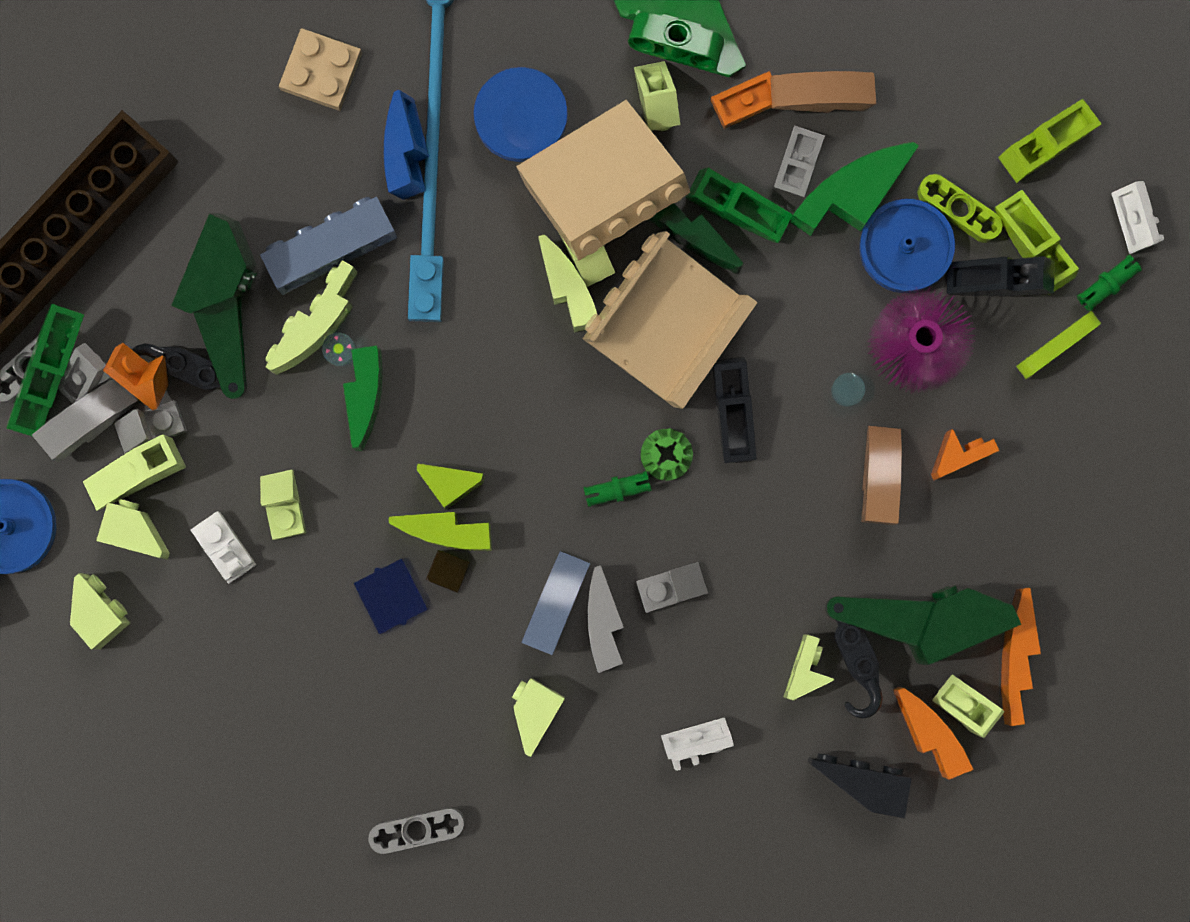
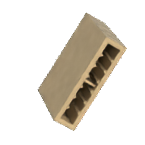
[516,100,690,261]

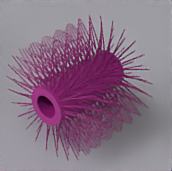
[867,287,975,393]

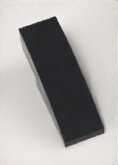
[947,256,1055,296]
[712,357,757,463]

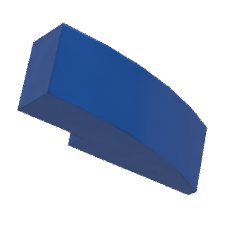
[384,90,429,200]

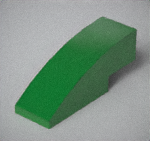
[685,167,793,243]
[343,345,383,451]

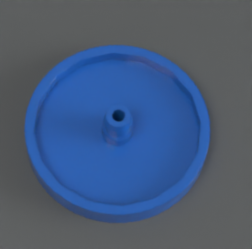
[474,67,567,162]
[859,199,955,293]
[0,479,56,574]

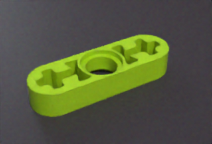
[917,174,1003,243]
[1016,311,1102,379]

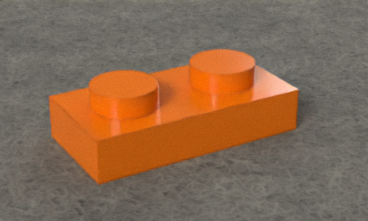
[711,71,772,129]

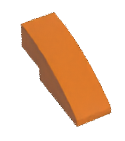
[892,687,974,780]

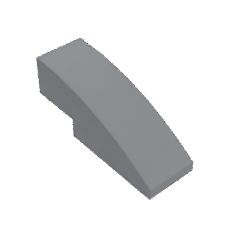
[32,379,139,462]
[588,565,624,673]

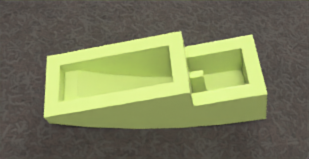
[538,235,598,332]

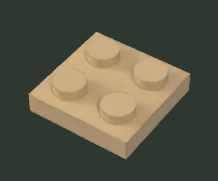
[279,28,362,111]

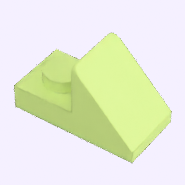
[260,470,306,540]
[783,635,835,700]
[932,675,1005,738]

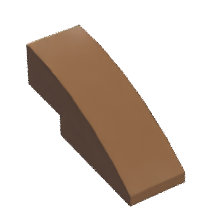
[770,71,876,113]
[861,426,902,525]

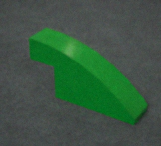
[790,142,919,236]

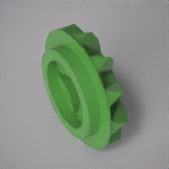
[641,428,693,481]

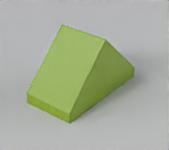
[417,464,485,510]

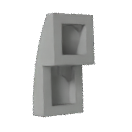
[774,125,825,197]

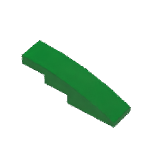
[6,304,84,437]

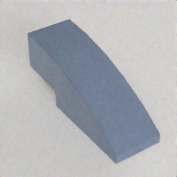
[521,551,590,655]

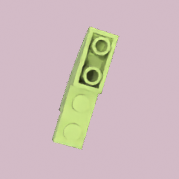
[266,260,357,375]

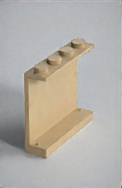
[583,231,758,409]

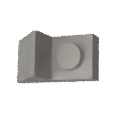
[58,343,112,404]
[114,400,187,454]
[636,562,708,613]

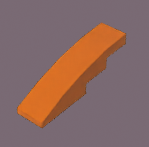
[1001,588,1041,726]

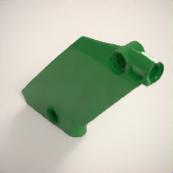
[614,0,746,77]

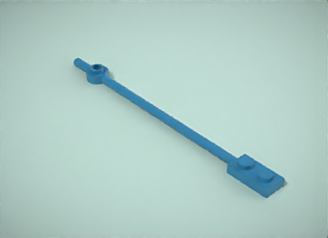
[408,0,454,322]

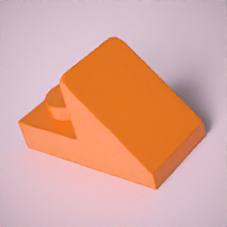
[103,343,169,411]
[931,429,1000,480]

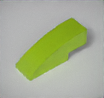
[998,99,1101,183]
[995,190,1079,295]
[389,512,492,551]

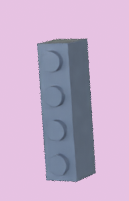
[260,196,398,295]

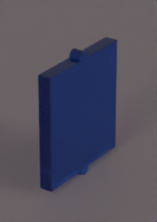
[354,558,428,634]

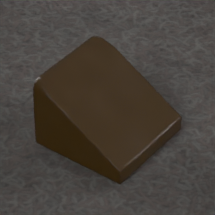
[426,550,470,593]

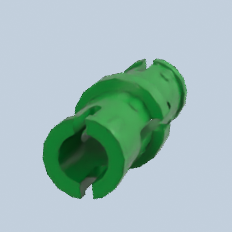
[1077,255,1142,312]
[583,471,652,507]

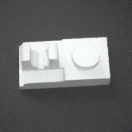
[1111,181,1164,254]
[191,511,256,584]
[661,718,734,771]

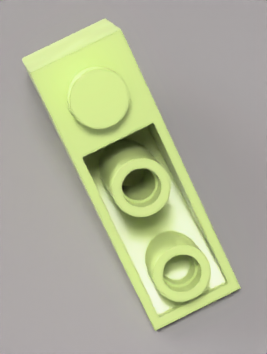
[83,434,186,511]

